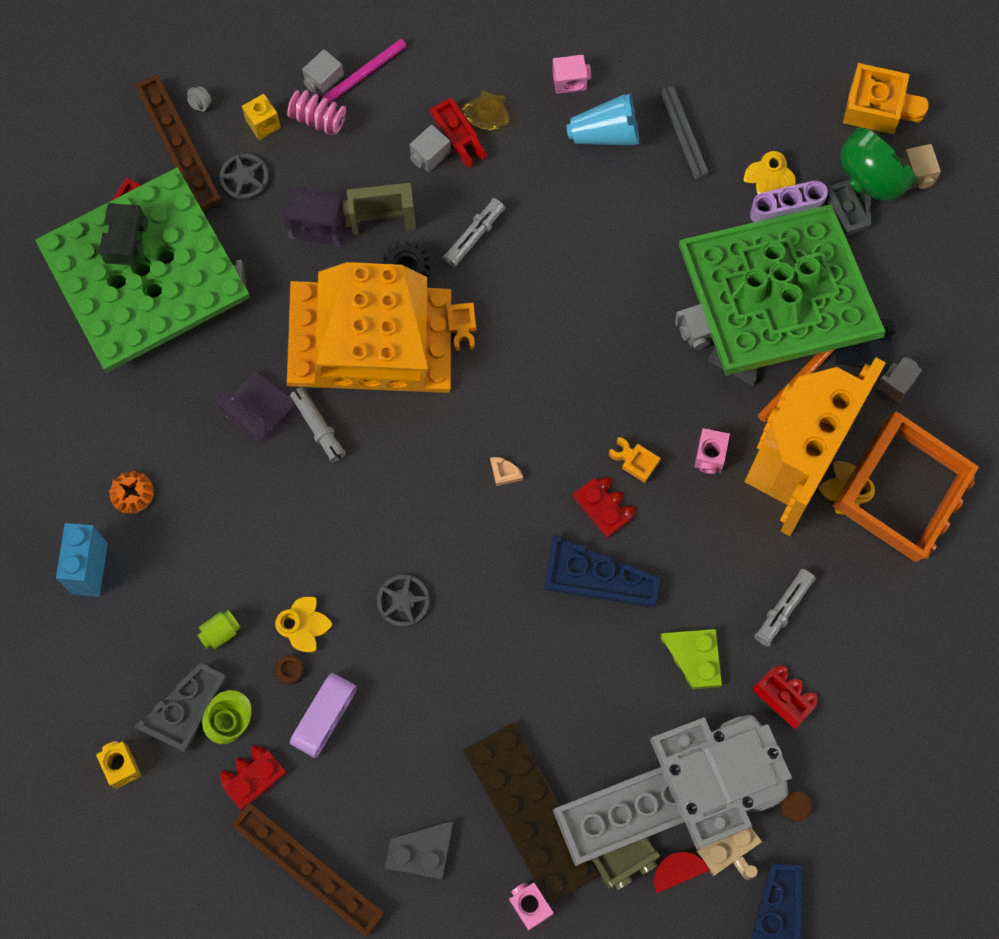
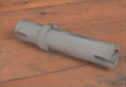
[443,198,505,268]
[290,387,346,463]
[754,569,816,647]

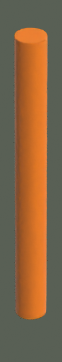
[757,349,835,422]

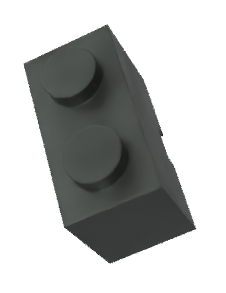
[99,203,148,266]

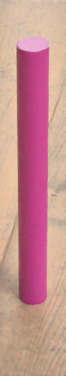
[321,39,407,105]

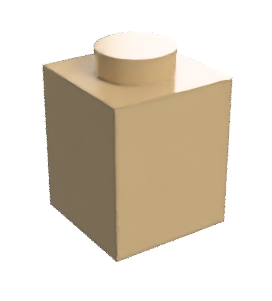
[901,144,941,189]

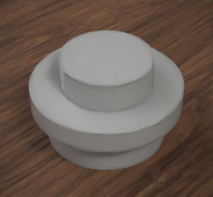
[187,86,211,112]

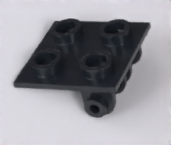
[835,319,896,371]

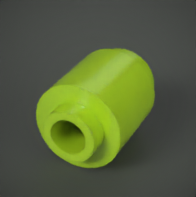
[197,610,241,650]

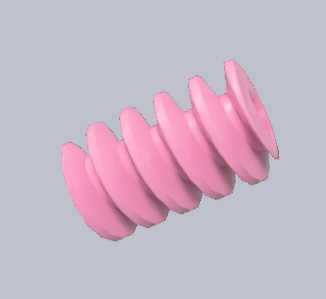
[287,90,346,135]

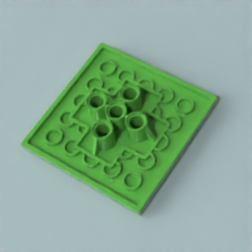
[35,167,251,373]
[679,204,885,375]

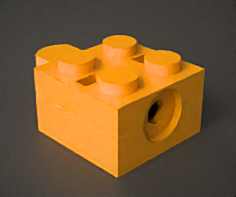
[843,63,928,135]

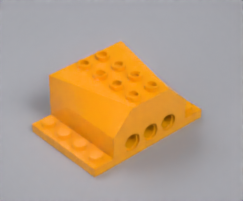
[287,262,451,393]
[744,357,886,536]

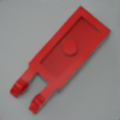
[429,97,487,168]

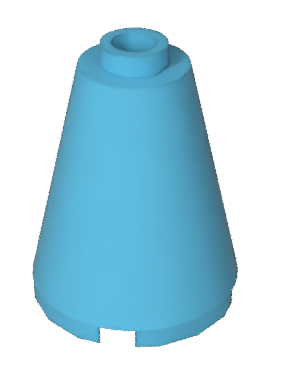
[566,94,639,146]

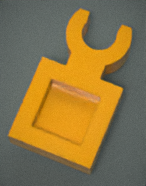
[447,303,476,351]
[609,437,661,483]

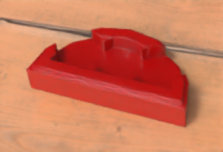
[653,852,710,894]

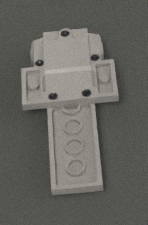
[553,715,792,866]

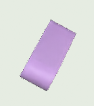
[750,181,828,222]
[290,672,357,758]

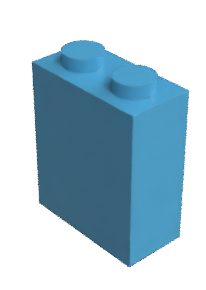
[56,523,108,597]

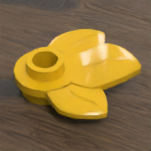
[744,151,796,194]
[819,461,875,515]
[275,597,332,653]

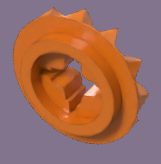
[109,470,154,514]

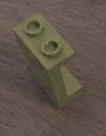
[343,183,416,236]
[591,838,660,890]

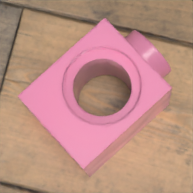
[552,55,591,94]
[694,428,730,474]
[509,882,554,931]

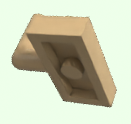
[696,827,762,880]

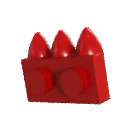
[573,477,636,539]
[752,666,817,729]
[220,745,287,811]

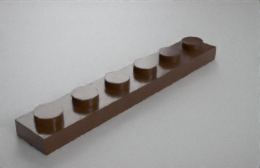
[134,74,222,211]
[230,802,385,938]

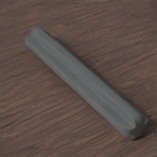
[661,86,708,180]

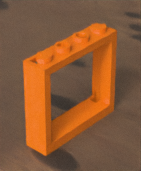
[832,411,979,562]

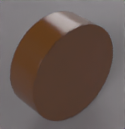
[275,655,304,685]
[780,791,811,822]

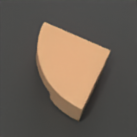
[490,457,523,486]

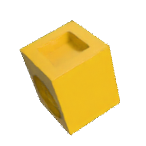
[242,94,281,140]
[96,741,142,789]

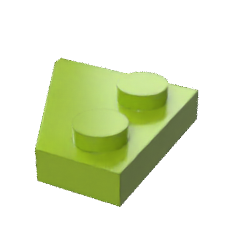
[661,629,722,689]

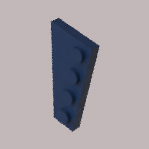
[544,534,660,608]
[751,864,801,939]

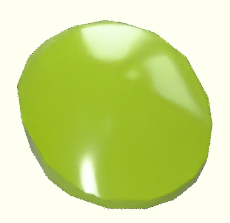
[202,690,251,744]

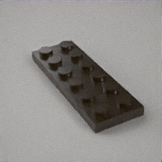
[463,722,599,905]

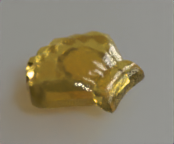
[462,90,510,130]

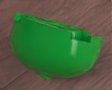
[840,126,917,201]

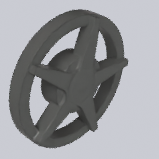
[220,154,269,200]
[377,575,430,627]

